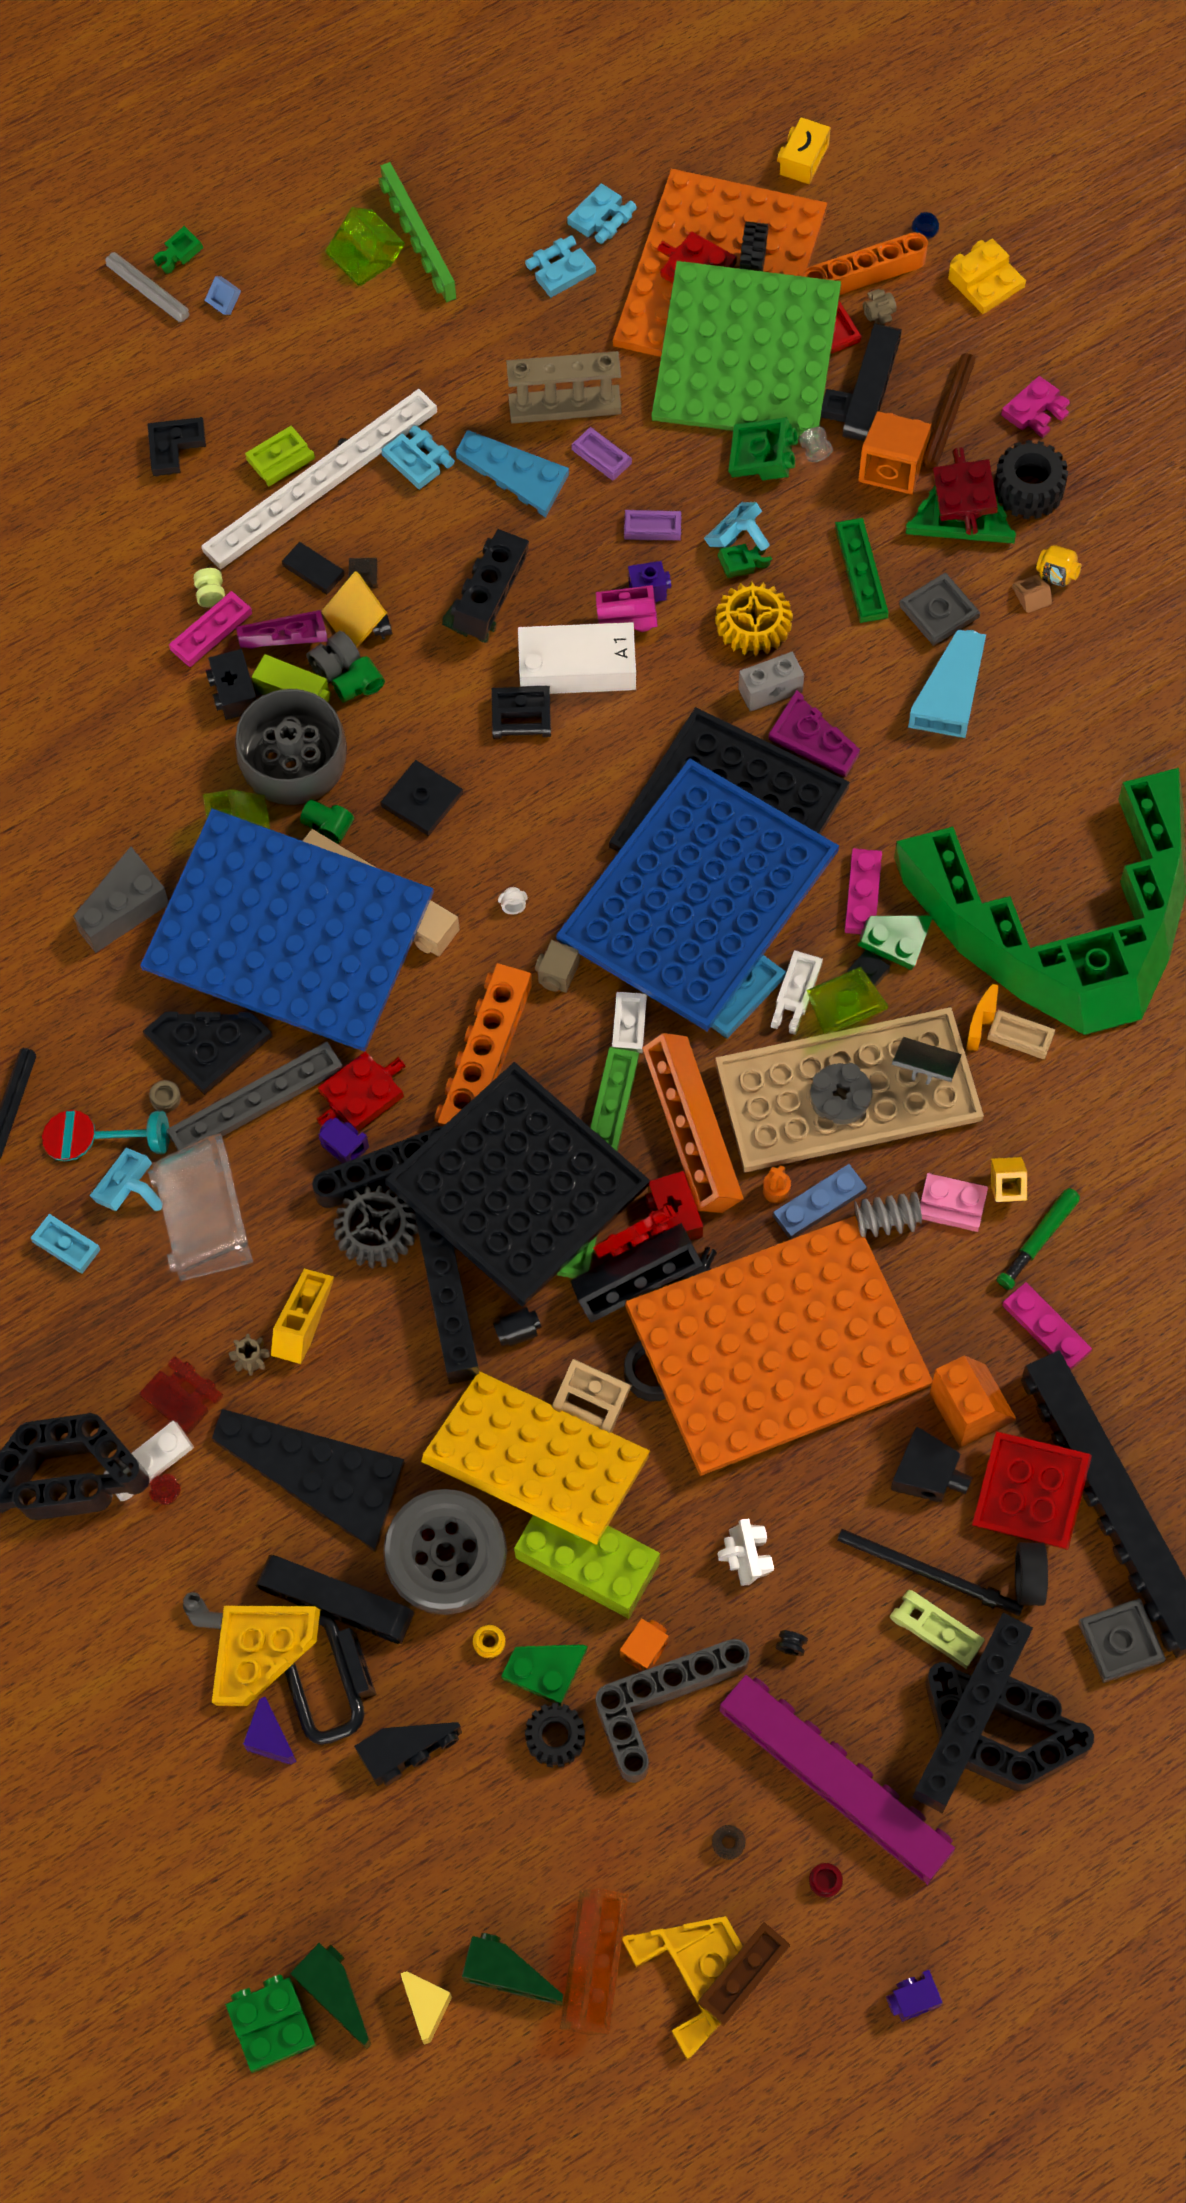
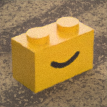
[777,117,831,185]

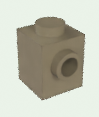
[535,940,580,993]

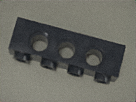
[451,529,529,640]

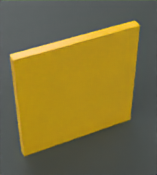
[321,571,387,648]

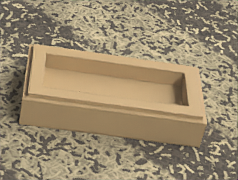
[987,1010,1055,1060]

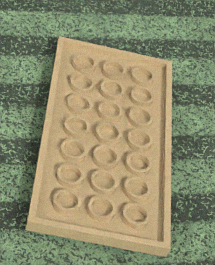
[715,1007,984,1173]

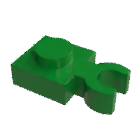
[153,226,204,275]
[717,544,772,578]

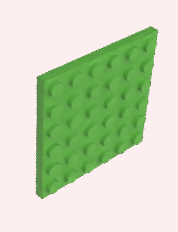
[652,261,841,442]

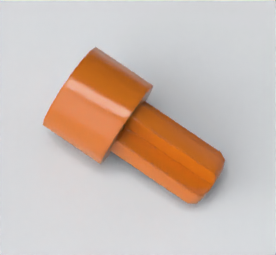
[763,1165,791,1204]

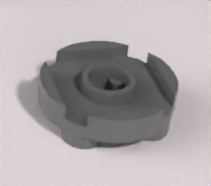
[810,1063,872,1125]

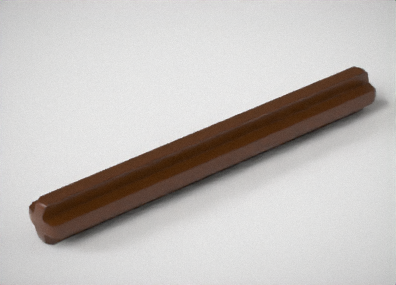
[923,353,975,470]

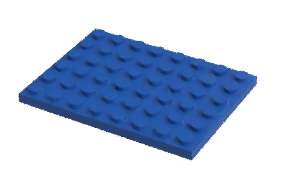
[556,758,839,1032]
[140,808,434,1052]

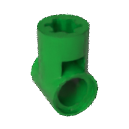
[332,656,385,703]
[300,799,355,844]

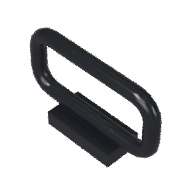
[284,1612,377,1745]

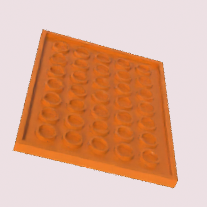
[613,168,828,357]
[625,1216,933,1476]

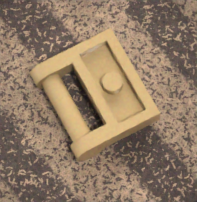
[552,1359,632,1433]

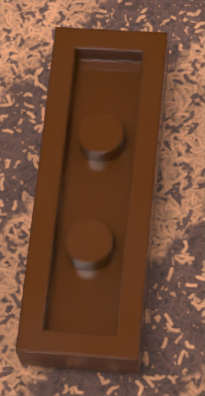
[697,1922,790,2026]

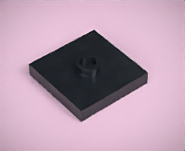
[381,760,463,836]

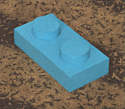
[31,1214,101,1274]

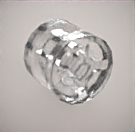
[799,427,833,462]

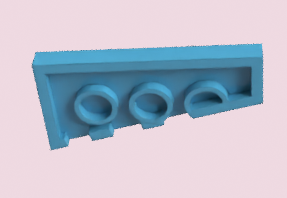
[456,430,569,518]

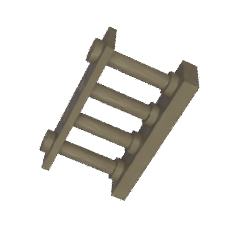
[506,351,621,424]

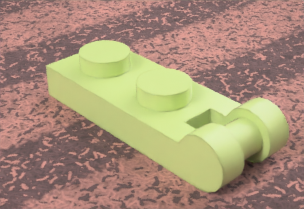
[890,1590,985,1669]

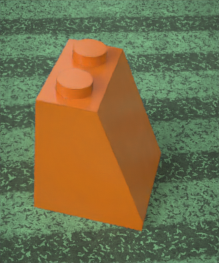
[858,411,932,495]
[930,1355,1016,1448]

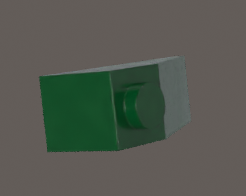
[462,1933,564,2006]
[290,1943,371,2049]

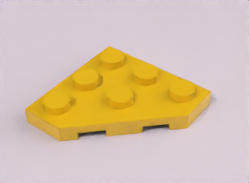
[212,1606,320,1706]

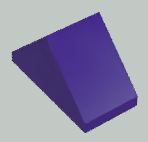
[243,1697,297,1765]

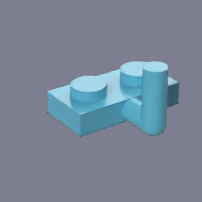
[704,502,770,551]
[90,1147,164,1211]

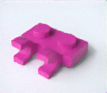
[1001,376,1070,438]

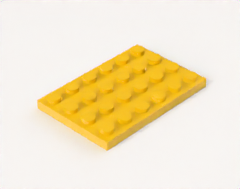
[421,1371,650,1545]

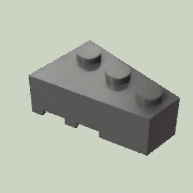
[73,846,169,953]

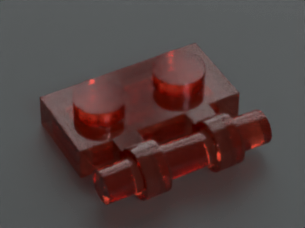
[139,1356,223,1435]

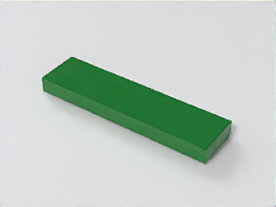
[835,518,889,623]

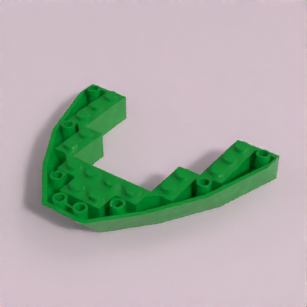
[894,768,1186,1035]

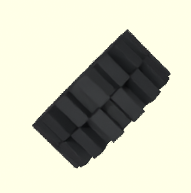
[740,221,768,272]
[525,1703,585,1768]

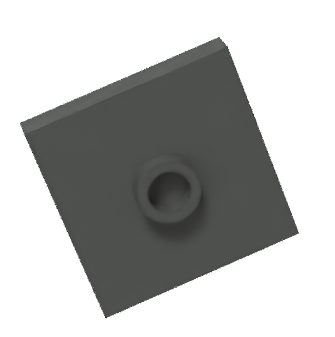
[899,572,980,646]
[1078,1598,1166,1683]

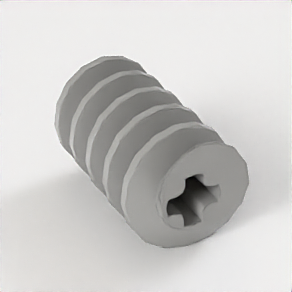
[854,1192,922,1238]

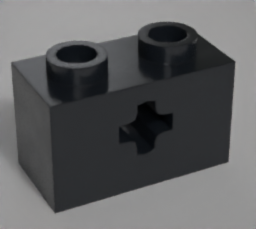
[206,649,257,720]

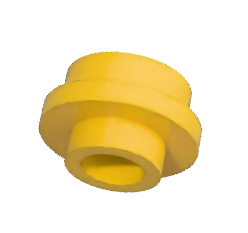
[473,1625,506,1658]

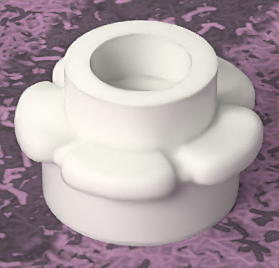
[498,887,528,914]

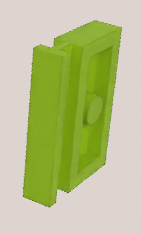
[245,425,315,487]

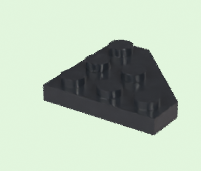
[143,1012,272,1095]

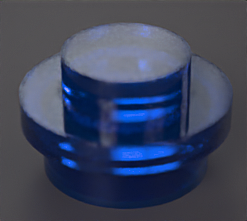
[912,212,939,239]

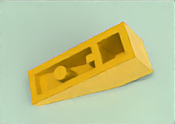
[271,1268,334,1364]

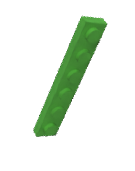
[378,162,456,303]

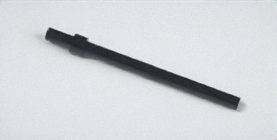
[837,1529,1024,1616]

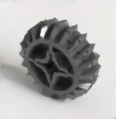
[333,1185,418,1269]

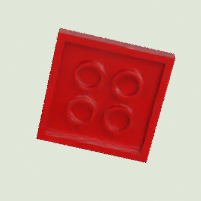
[972,1431,1092,1550]

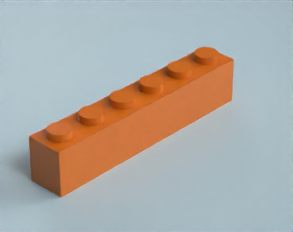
[642,1033,744,1213]

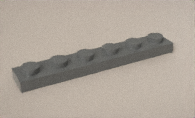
[167,1042,343,1158]

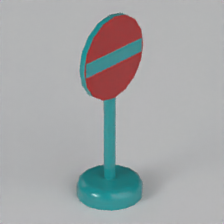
[42,1110,170,1162]

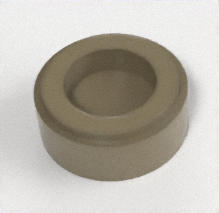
[149,1080,181,1112]

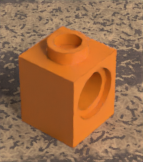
[620,1618,669,1672]

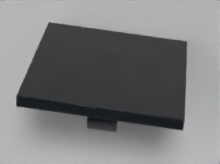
[892,1037,962,1085]

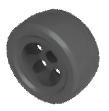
[235,689,347,805]
[383,1489,507,1615]

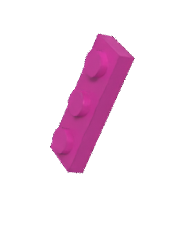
[169,591,252,667]
[845,848,882,934]
[1002,1282,1092,1370]

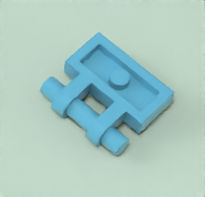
[567,183,637,244]
[525,235,596,298]
[381,425,455,490]

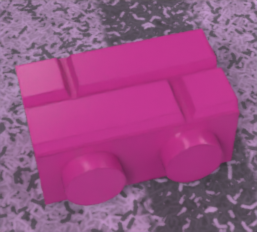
[596,585,658,632]

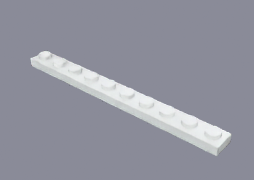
[202,389,437,570]

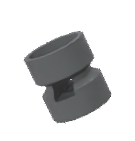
[306,631,361,684]

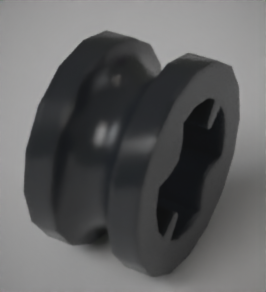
[776,1630,808,1656]

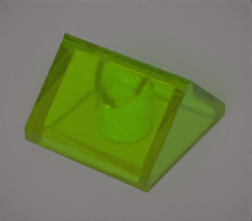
[807,967,888,1034]

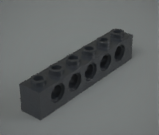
[414,1210,479,1385]
[912,1613,1033,1814]

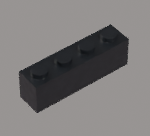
[570,1223,703,1323]

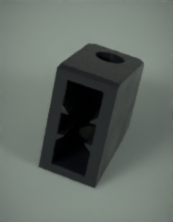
[891,1427,973,1502]

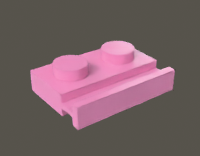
[920,1173,988,1232]

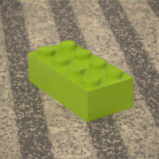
[514,1515,660,1619]

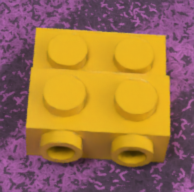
[948,238,1026,314]

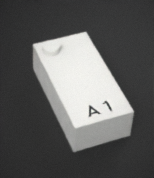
[518,622,636,694]

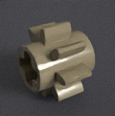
[863,289,897,325]
[229,1334,270,1376]

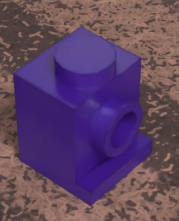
[319,1117,369,1164]
[886,1970,943,2022]

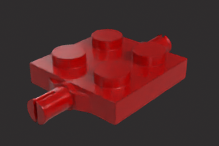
[657,231,737,284]
[316,1051,406,1131]
[593,1205,677,1258]

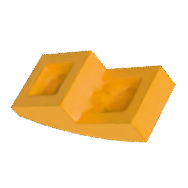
[966,984,998,1051]

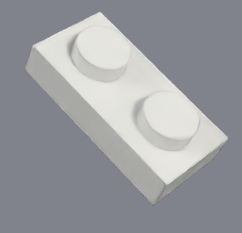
[612,992,647,1054]

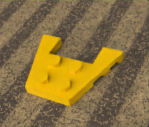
[621,1916,743,2060]

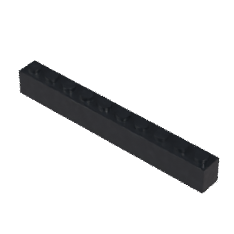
[1021,1350,1186,1658]

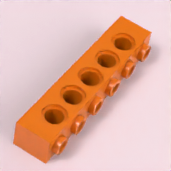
[434,963,532,1127]

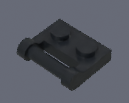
[492,686,551,739]

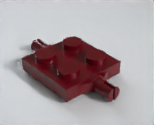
[933,447,998,535]

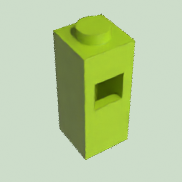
[252,654,331,702]

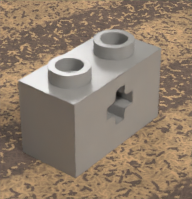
[738,651,804,712]

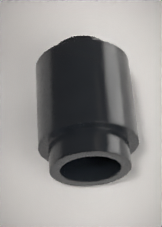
[493,1307,542,1347]

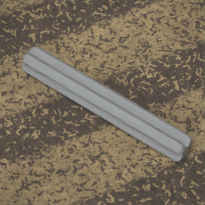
[105,252,189,322]

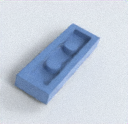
[773,1164,867,1240]

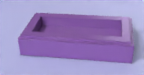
[572,427,632,481]
[624,510,681,541]

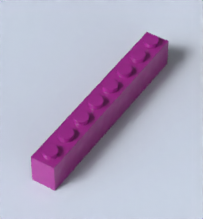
[720,1675,955,1885]

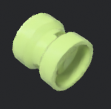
[193,568,225,608]

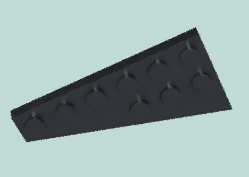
[212,1409,405,1552]

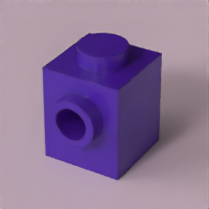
[628,561,671,602]

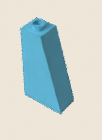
[908,630,986,738]

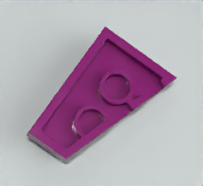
[236,610,328,649]
[768,690,860,778]

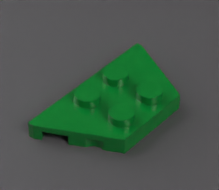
[905,485,1016,544]

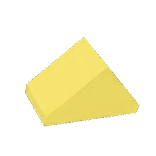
[400,1971,452,2045]

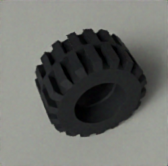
[994,440,1068,519]

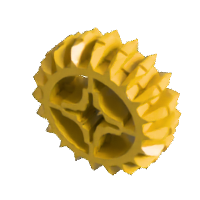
[715,581,793,656]

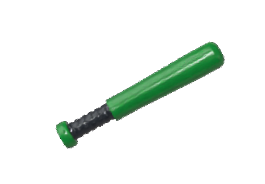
[996,1188,1080,1290]

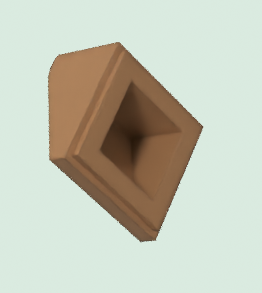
[1012,575,1052,613]

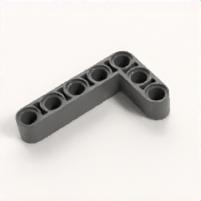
[596,1639,750,1783]

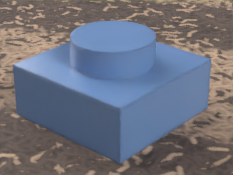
[204,276,241,315]

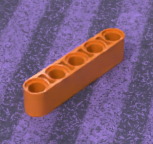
[802,232,928,295]

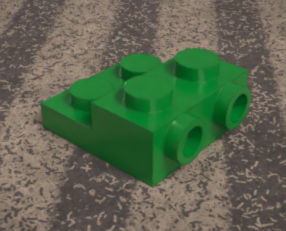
[728,417,798,480]
[225,1975,316,2073]

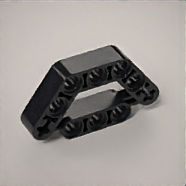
[0,1413,150,1520]
[926,1662,1094,1791]

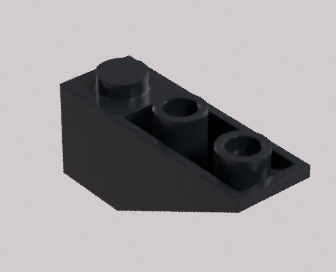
[354,1722,462,1786]

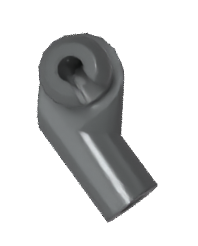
[183,1592,223,1629]

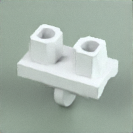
[717,1519,774,1586]

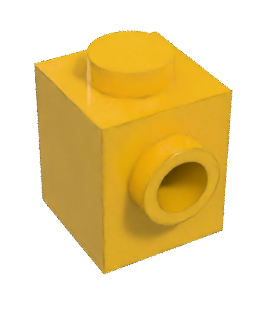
[991,1157,1027,1202]

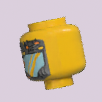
[1036,545,1081,587]

